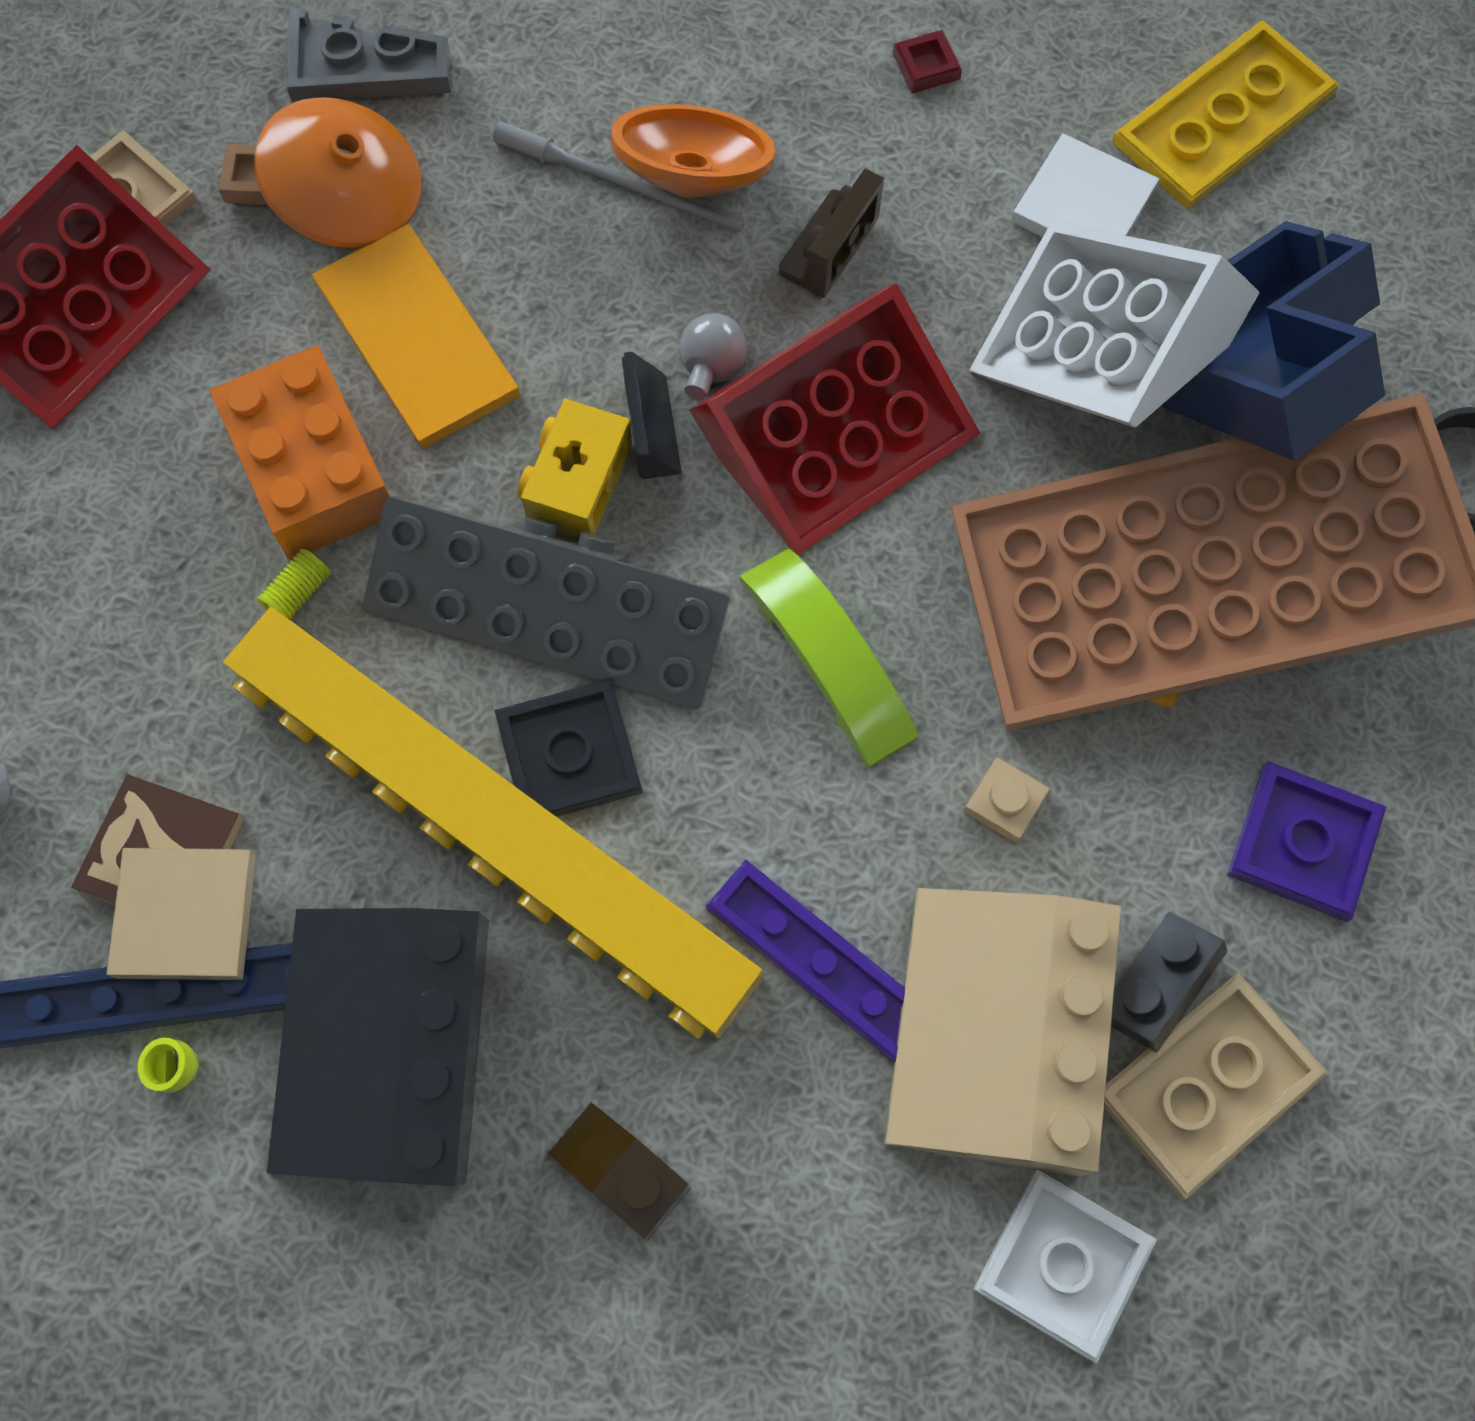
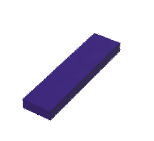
[706,859,905,1063]

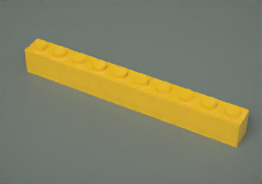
[223,606,764,1040]

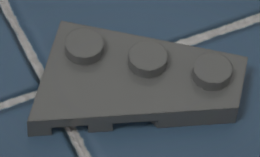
[287,8,451,103]

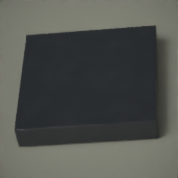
[494,679,643,817]

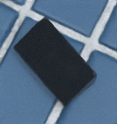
[621,352,682,480]

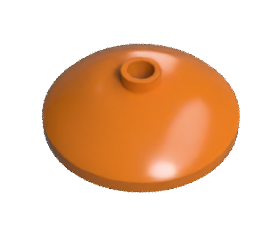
[254,97,422,248]
[610,104,775,198]

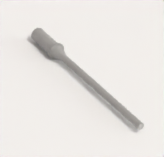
[493,121,745,232]

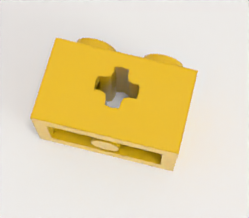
[517,398,633,538]

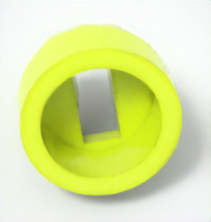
[138,1038,199,1093]

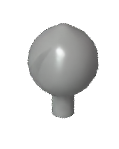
[679,313,748,400]

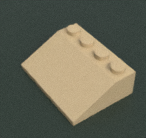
[884,888,1121,1177]

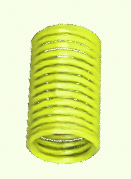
[257,549,331,619]

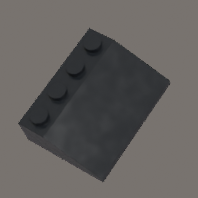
[267,908,489,1186]

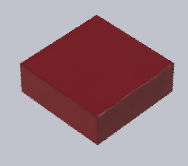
[893,29,962,94]

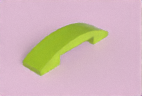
[740,548,919,769]

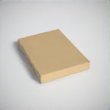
[1104,972,1329,1200]

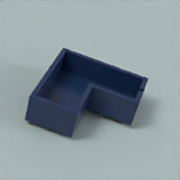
[1161,221,1385,461]

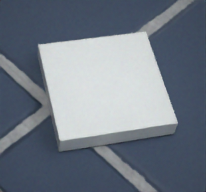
[1011,133,1160,237]
[973,1169,1157,1364]

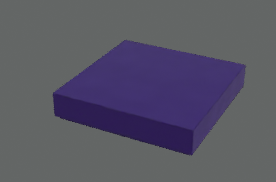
[1227,761,1387,922]

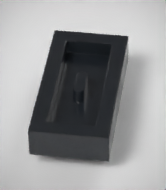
[1111,911,1228,1053]

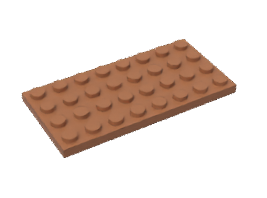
[951,393,1475,732]

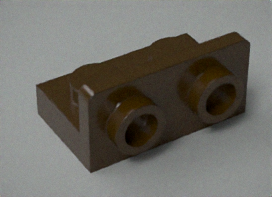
[779,168,884,298]

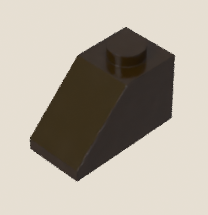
[548,1102,691,1242]

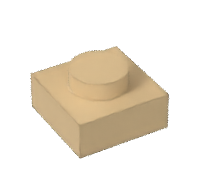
[964,757,1050,844]

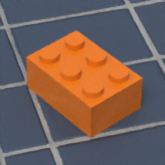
[209,345,390,561]

